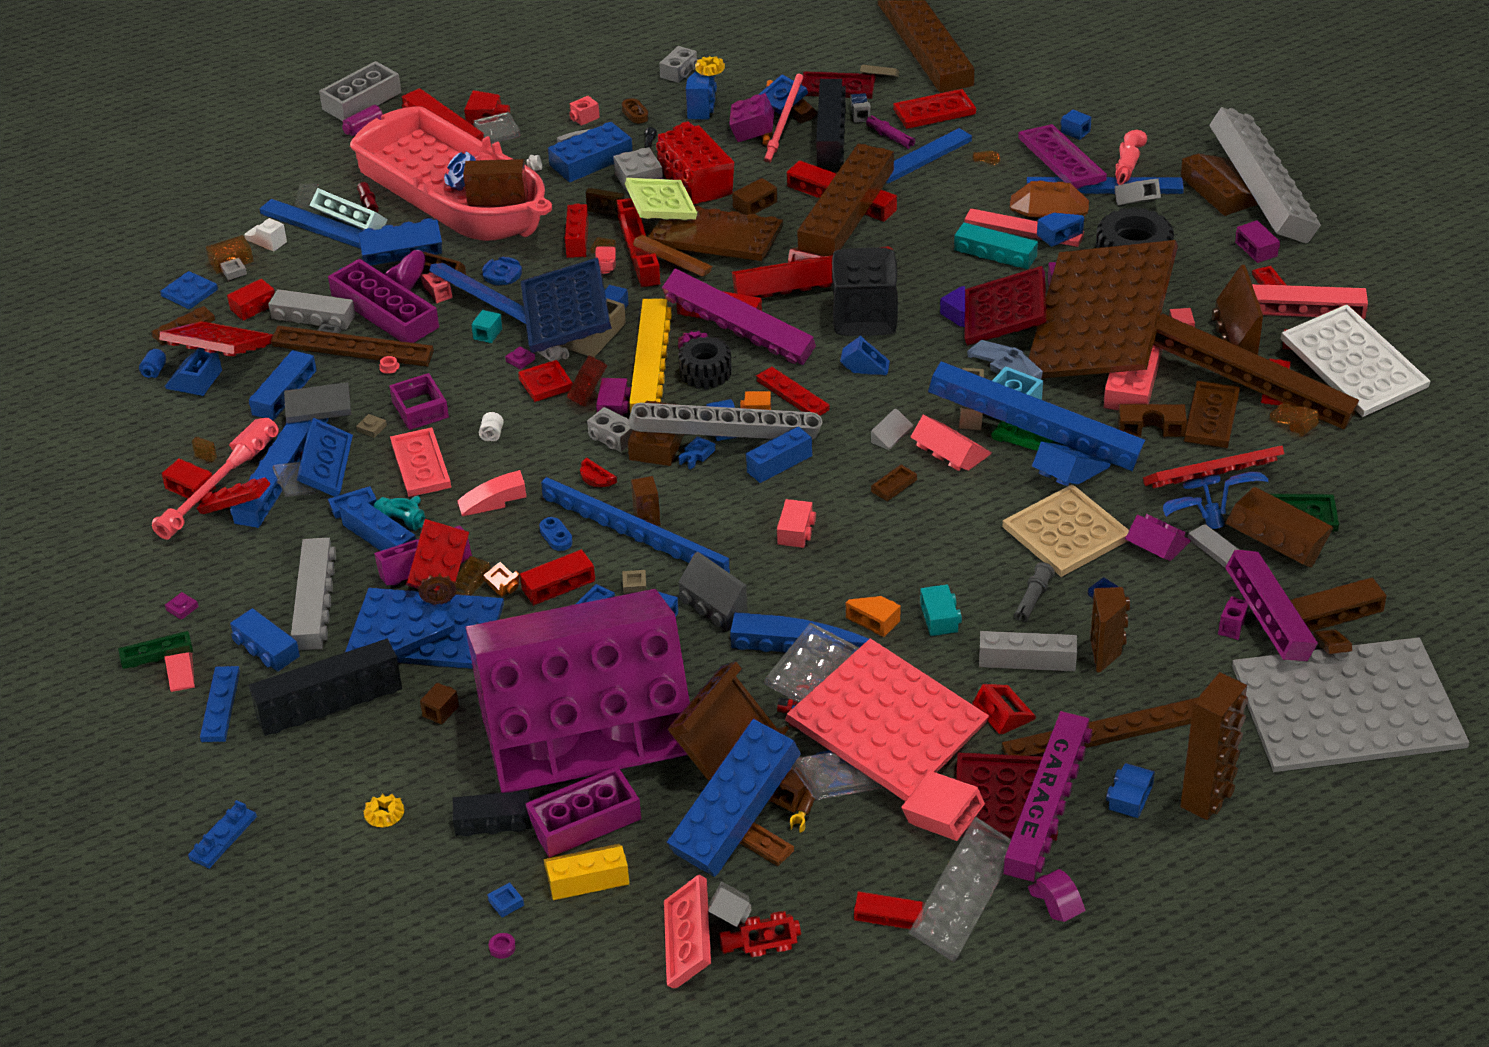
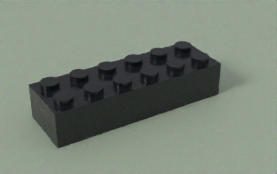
[816,79,846,172]
[249,638,403,736]

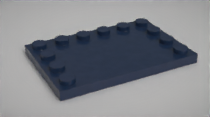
[521,257,612,353]

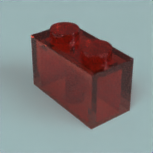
[567,355,608,406]

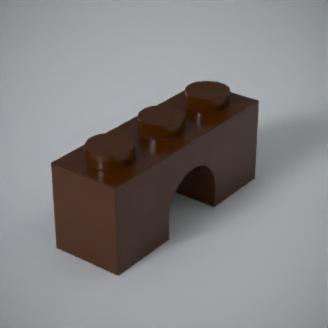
[1118,404,1187,437]

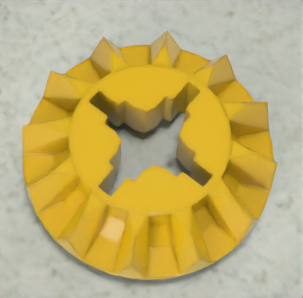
[695,56,725,76]
[363,793,404,827]

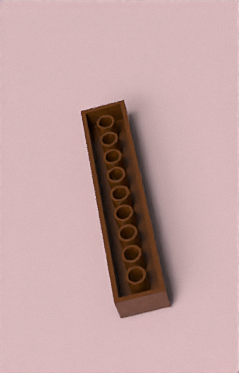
[878,0,975,93]

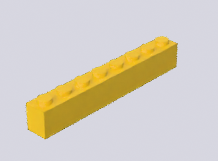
[630,299,672,414]

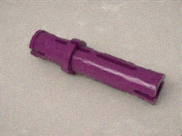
[866,115,915,149]

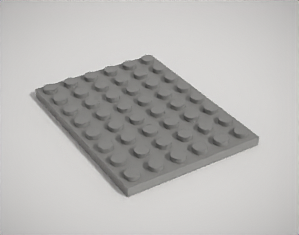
[1232,637,1469,772]

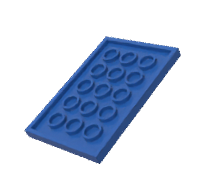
[345,588,504,669]

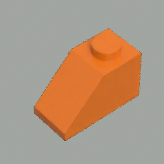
[846,596,901,637]

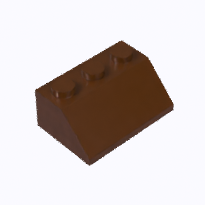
[1090,587,1130,672]

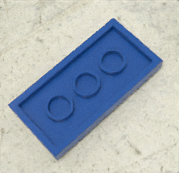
[296,418,353,497]

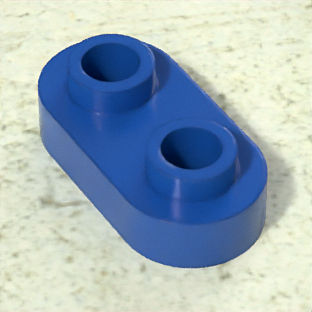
[539,517,573,551]

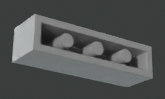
[268,289,356,329]
[979,631,1077,671]

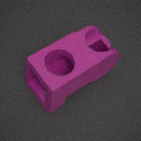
[1218,596,1250,640]

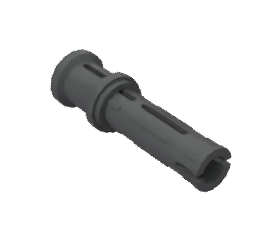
[1014,562,1055,622]

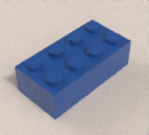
[548,122,633,182]
[358,218,442,266]

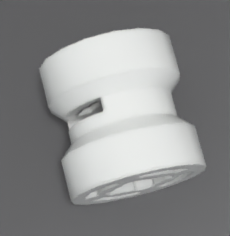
[479,412,504,441]

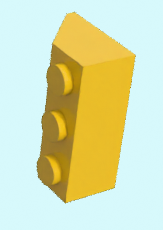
[544,844,629,900]

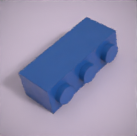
[746,426,812,483]
[230,608,300,671]

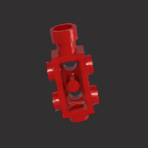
[719,911,801,957]

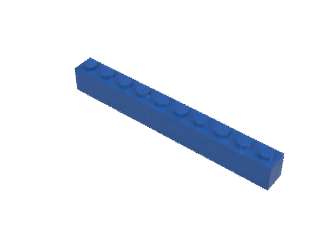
[928,361,1145,471]

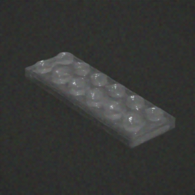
[908,817,1011,962]

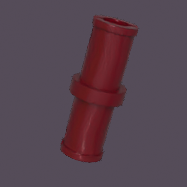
[357,182,379,212]

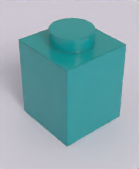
[471,310,502,343]

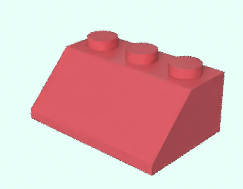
[911,415,992,471]

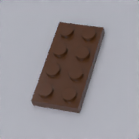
[1184,381,1240,448]

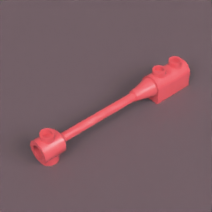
[152,418,279,540]

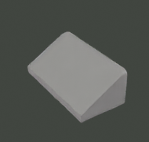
[871,409,913,450]

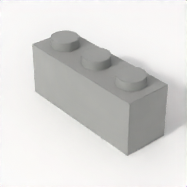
[708,881,752,927]

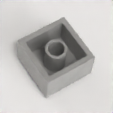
[613,147,663,194]

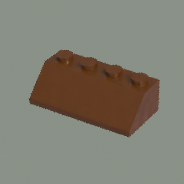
[1225,487,1334,567]

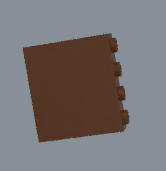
[668,661,789,781]

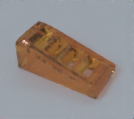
[455,556,492,596]

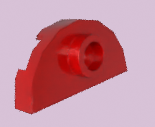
[580,457,617,487]

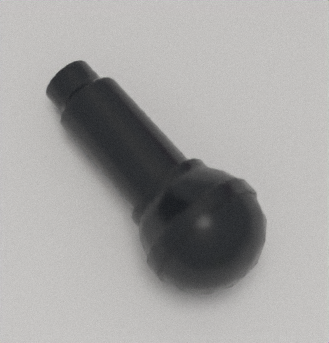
[644,127,657,148]

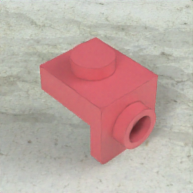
[596,246,616,274]

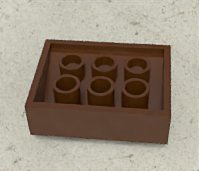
[1181,153,1258,216]
[1212,265,1263,355]

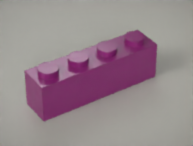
[374,525,472,586]

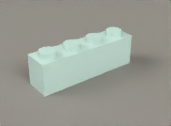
[309,188,388,230]

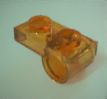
[1270,403,1319,437]

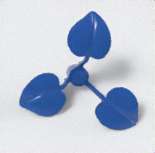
[1163,472,1269,529]

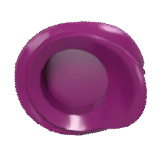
[385,250,425,291]

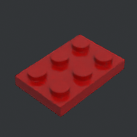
[406,519,469,593]

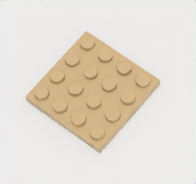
[1002,484,1129,577]

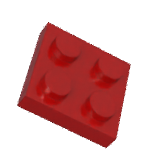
[518,360,573,402]

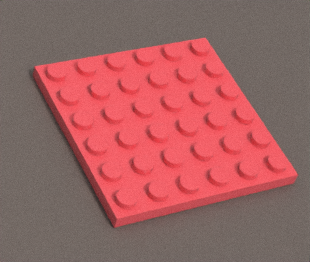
[785,638,989,802]

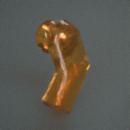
[973,150,1000,165]

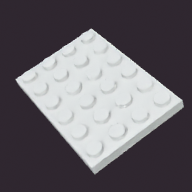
[1280,304,1431,417]

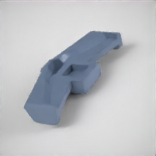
[967,340,1043,379]

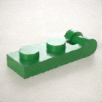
[991,421,1055,451]

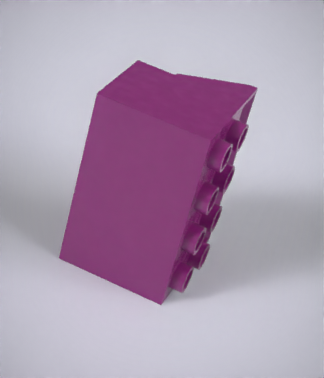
[465,589,690,793]

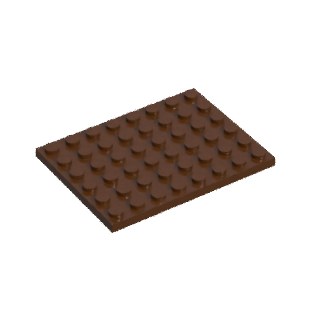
[1029,240,1178,378]

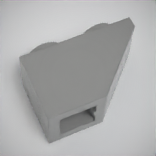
[1114,178,1161,206]

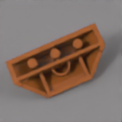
[1010,181,1089,217]

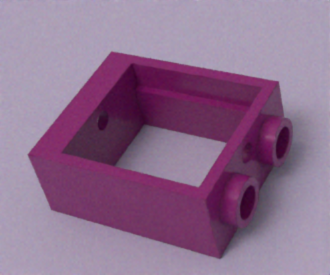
[389,373,449,430]

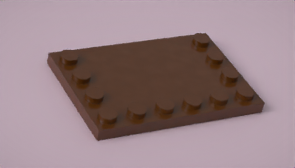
[648,206,783,261]

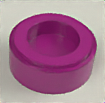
[489,933,516,959]

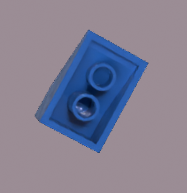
[1032,441,1110,486]

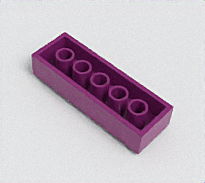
[328,259,439,343]

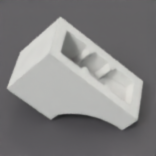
[244,218,287,252]

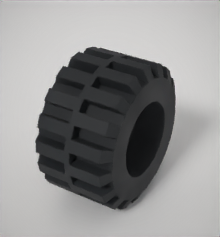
[678,336,732,389]

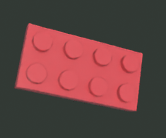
[390,427,451,497]
[664,875,711,988]

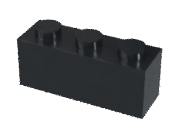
[453,790,532,836]

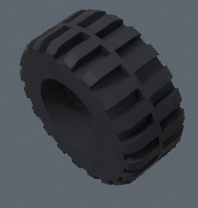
[1096,207,1174,248]

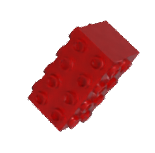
[656,125,734,204]

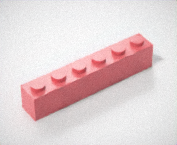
[1252,284,1368,319]

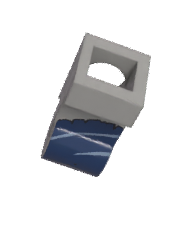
[850,93,870,122]

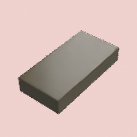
[860,65,899,78]

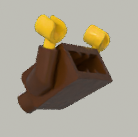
[769,765,816,833]

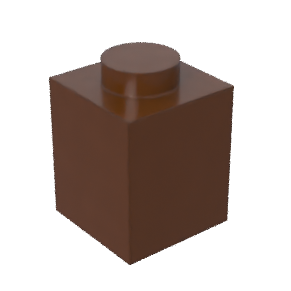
[420,682,459,725]

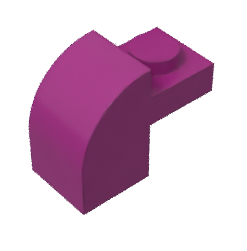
[1028,869,1086,922]

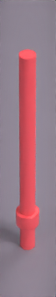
[764,74,803,162]

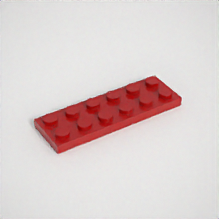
[1143,446,1284,489]

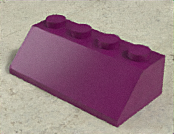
[525,766,641,858]

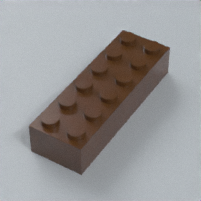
[1180,672,1248,820]

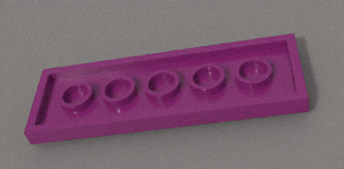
[1018,124,1107,189]

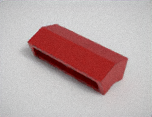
[854,891,924,931]

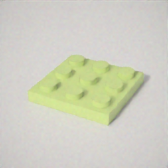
[625,178,697,220]

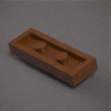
[151,306,215,346]

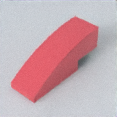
[457,470,526,516]

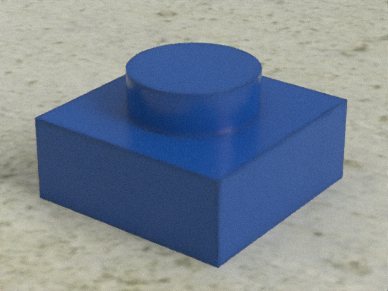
[487,883,524,917]

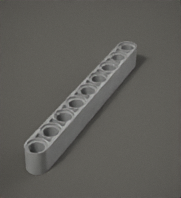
[628,403,822,440]

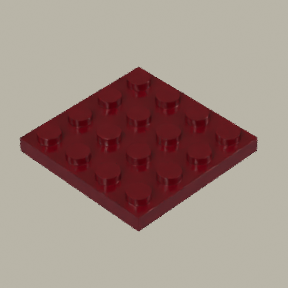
[965,266,1047,345]
[956,752,1058,841]

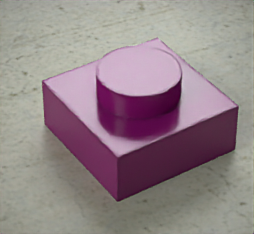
[505,346,535,370]
[165,592,199,620]

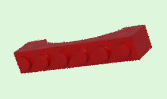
[617,198,661,287]

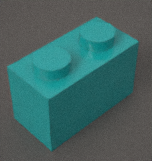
[920,584,962,636]

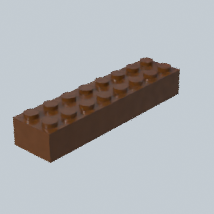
[797,144,894,256]

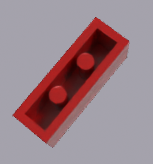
[565,204,589,258]
[520,549,595,606]

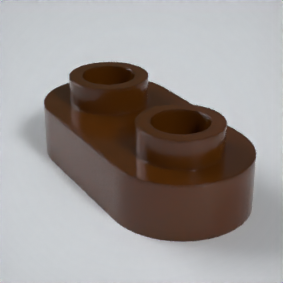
[622,98,648,124]

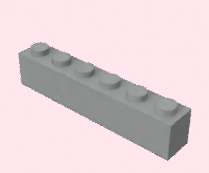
[291,537,336,650]

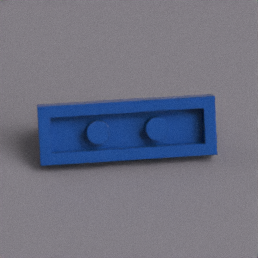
[188,800,257,868]

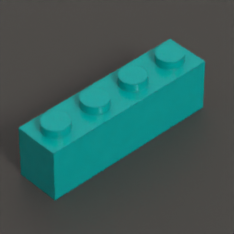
[954,222,1038,269]

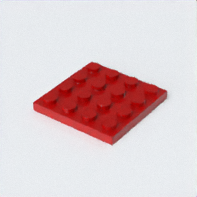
[159,321,274,356]

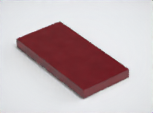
[801,71,876,99]

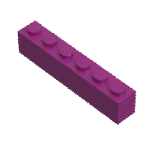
[1225,550,1318,662]

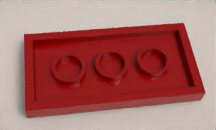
[893,89,976,129]

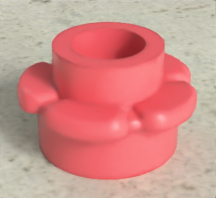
[379,356,400,374]

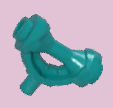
[374,496,426,531]

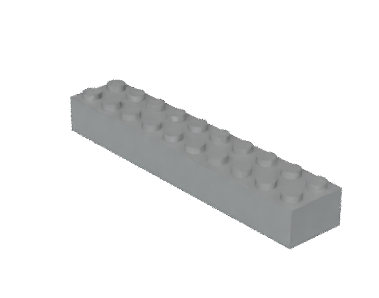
[1209,107,1321,243]

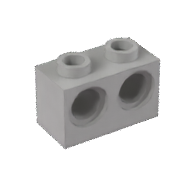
[659,46,698,83]
[587,407,633,452]

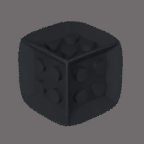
[832,247,898,336]

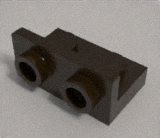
[585,188,625,216]

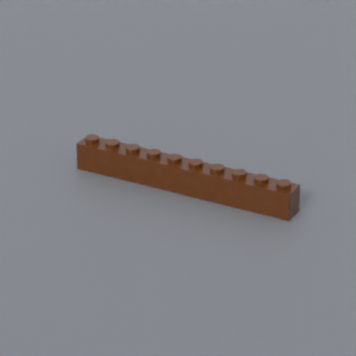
[1153,313,1359,429]

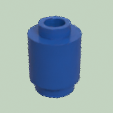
[139,349,166,378]

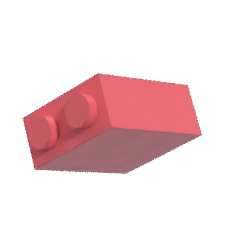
[901,771,985,841]

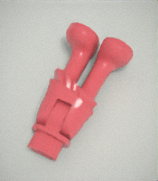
[1115,130,1147,185]

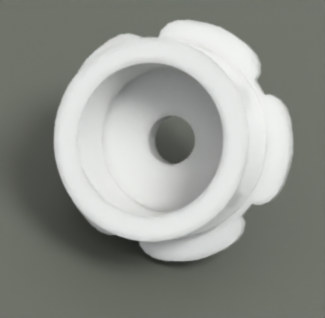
[527,155,542,171]

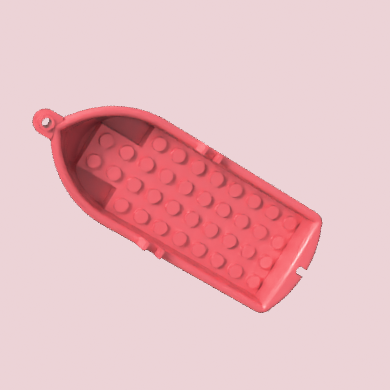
[350,106,552,241]

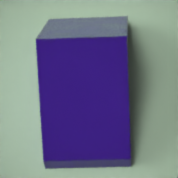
[940,286,965,327]

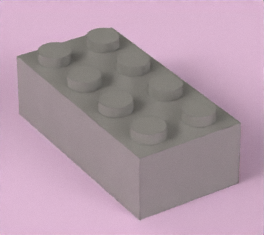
[319,61,402,121]

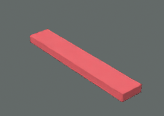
[965,209,1084,247]

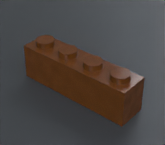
[1290,577,1387,632]

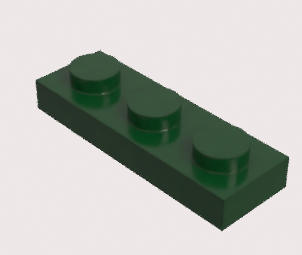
[118,631,193,669]

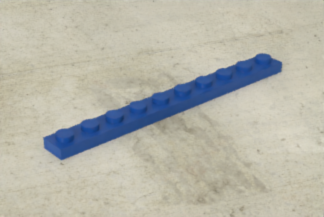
[541,477,730,573]

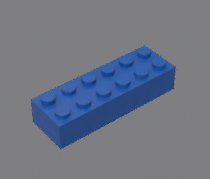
[667,719,801,877]

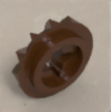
[419,574,456,605]

